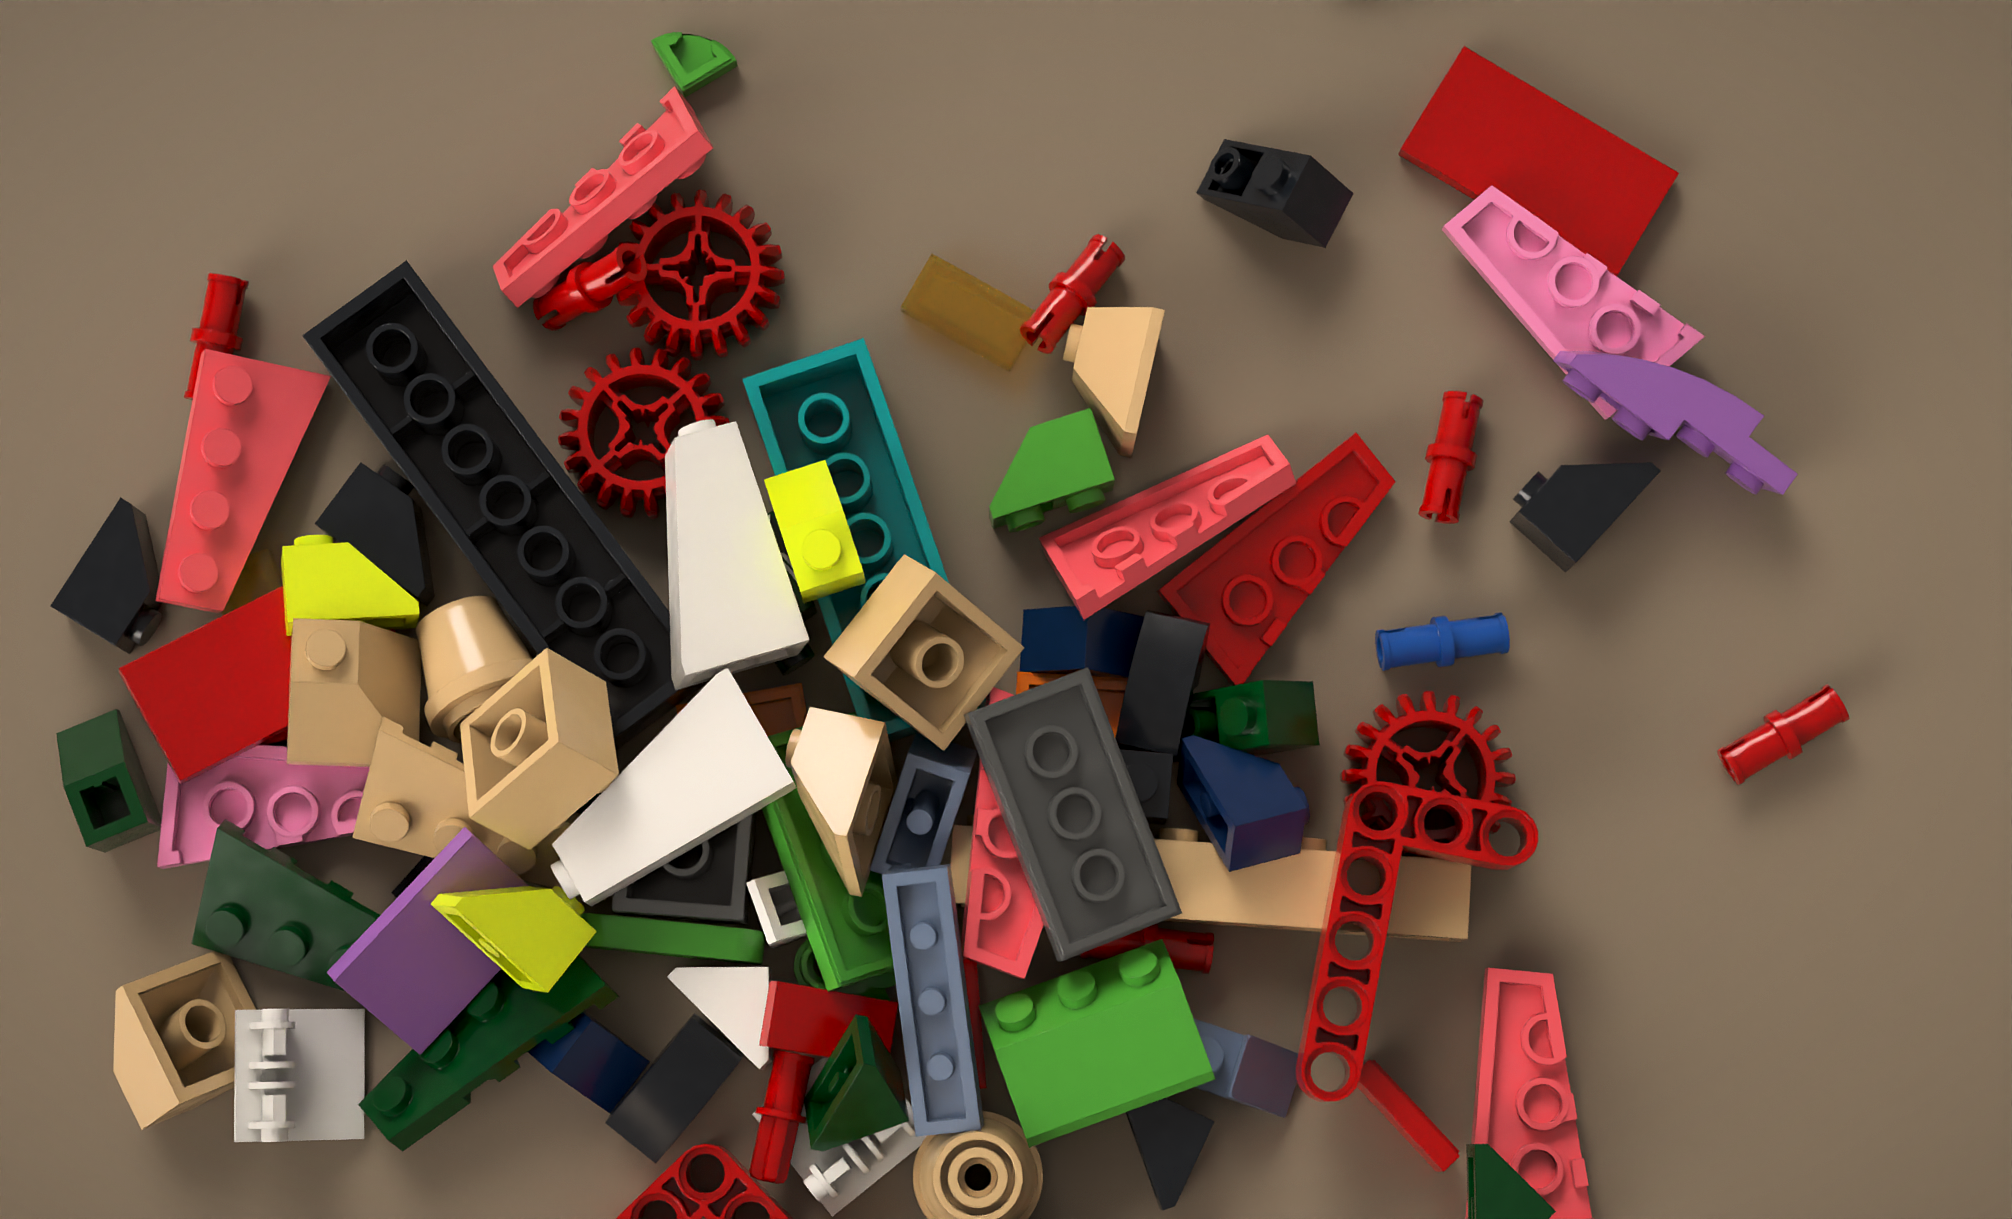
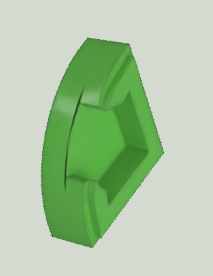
[651,32,738,97]

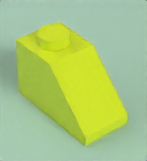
[764,460,866,603]
[281,535,419,636]
[431,886,597,993]

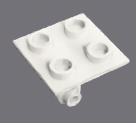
[234,1009,365,1142]
[752,1057,926,1217]

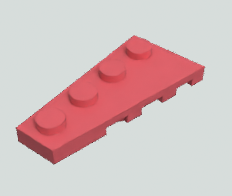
[493,86,713,308]
[155,349,331,613]
[1039,434,1296,620]
[961,687,1044,979]
[1465,967,1594,1219]

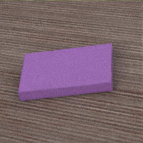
[327,827,529,1055]

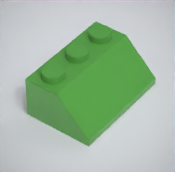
[979,939,1215,1148]

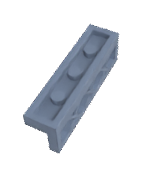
[882,863,984,1137]

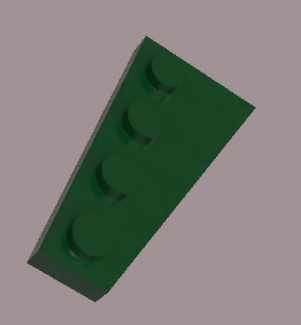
[191,819,381,992]
[358,955,619,1151]

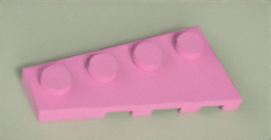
[1441,185,1705,420]
[157,745,370,869]

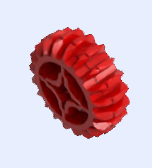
[616,189,785,361]
[558,347,730,519]
[1340,691,1516,858]

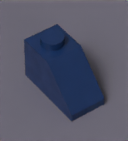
[1177,735,1310,872]

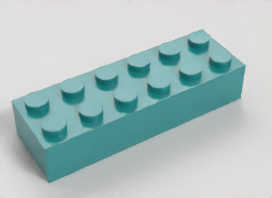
[742,338,986,743]

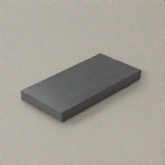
[964,667,1182,961]

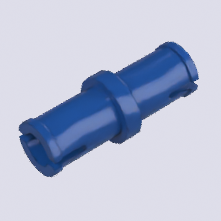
[1375,612,1510,671]

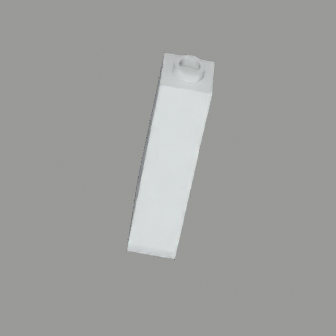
[665,419,810,690]
[550,668,797,907]

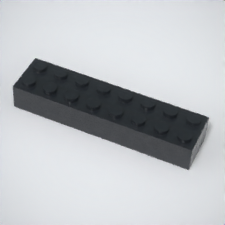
[302,260,710,750]

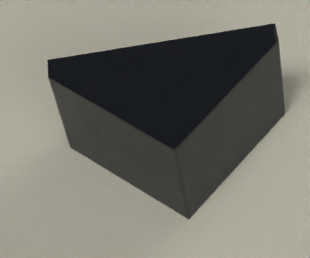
[1125,1098,1215,1211]

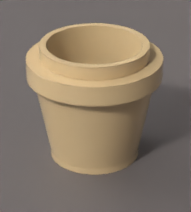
[416,596,534,743]
[913,1111,1043,1219]

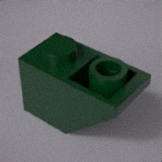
[1173,680,1320,762]
[56,709,162,853]

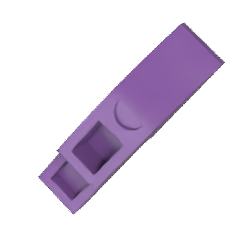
[1553,351,1798,495]

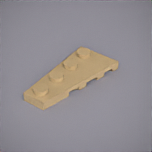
[352,717,606,901]

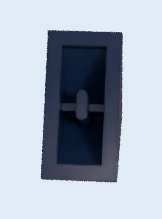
[1019,606,1144,678]
[528,1011,650,1114]

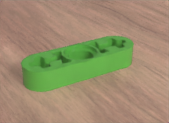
[581,913,765,965]

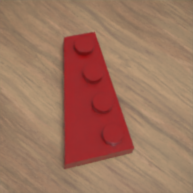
[1156,433,1396,686]

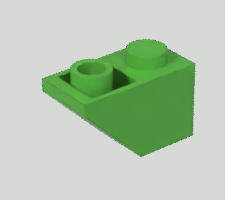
[989,408,1115,533]

